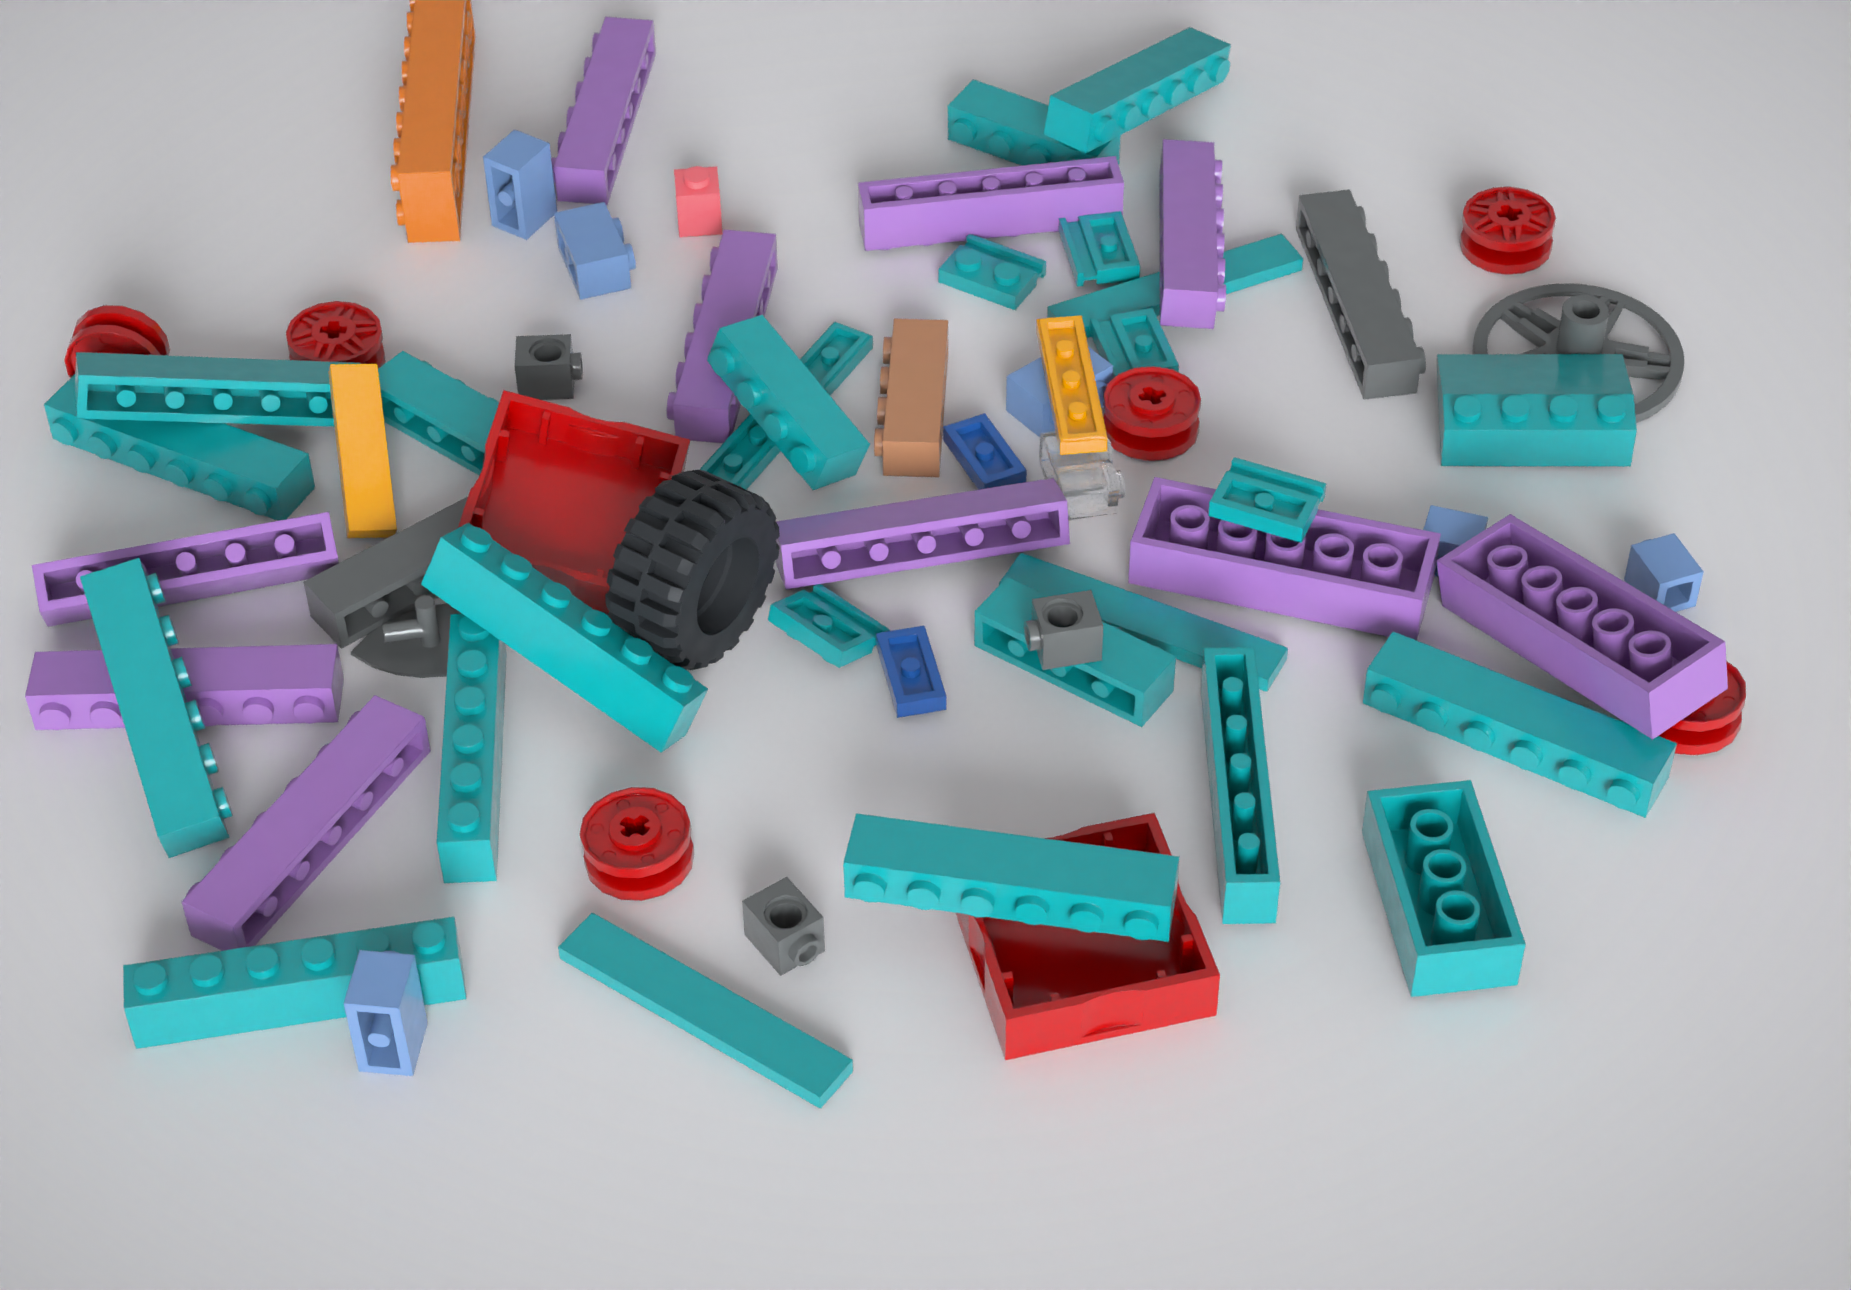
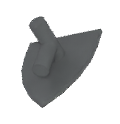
[351,595,462,678]

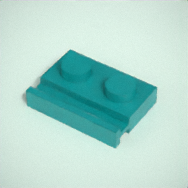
[1059,211,1140,287]
[938,234,1046,310]
[1090,308,1179,379]
[1208,457,1326,543]
[768,584,890,668]

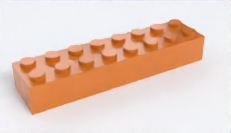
[391,0,476,243]

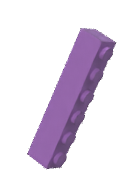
[551,17,656,205]
[1159,139,1226,329]
[858,156,1124,251]
[667,230,778,443]
[776,478,1070,589]
[32,512,339,627]
[25,644,344,730]
[182,695,431,951]

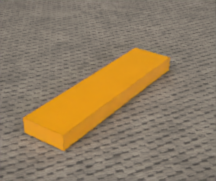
[1036,316,1108,455]
[328,364,397,538]

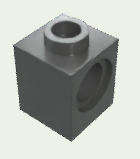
[514,334,583,400]
[1024,590,1103,670]
[742,877,825,976]

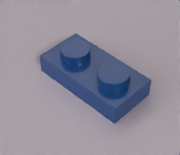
[943,413,1027,490]
[876,625,947,718]

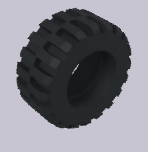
[605,469,780,670]

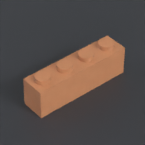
[874,318,948,477]

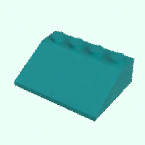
[1436,354,1637,467]

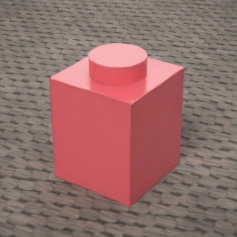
[674,166,722,237]

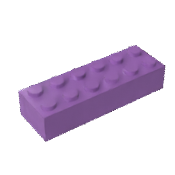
[1128,477,1441,640]
[1437,514,1728,740]

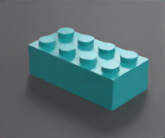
[1362,780,1526,997]

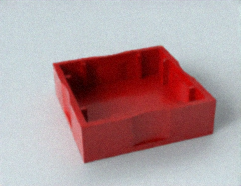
[458,390,690,615]
[956,812,1220,1060]

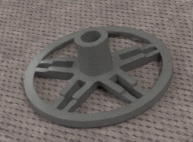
[1472,283,1684,423]

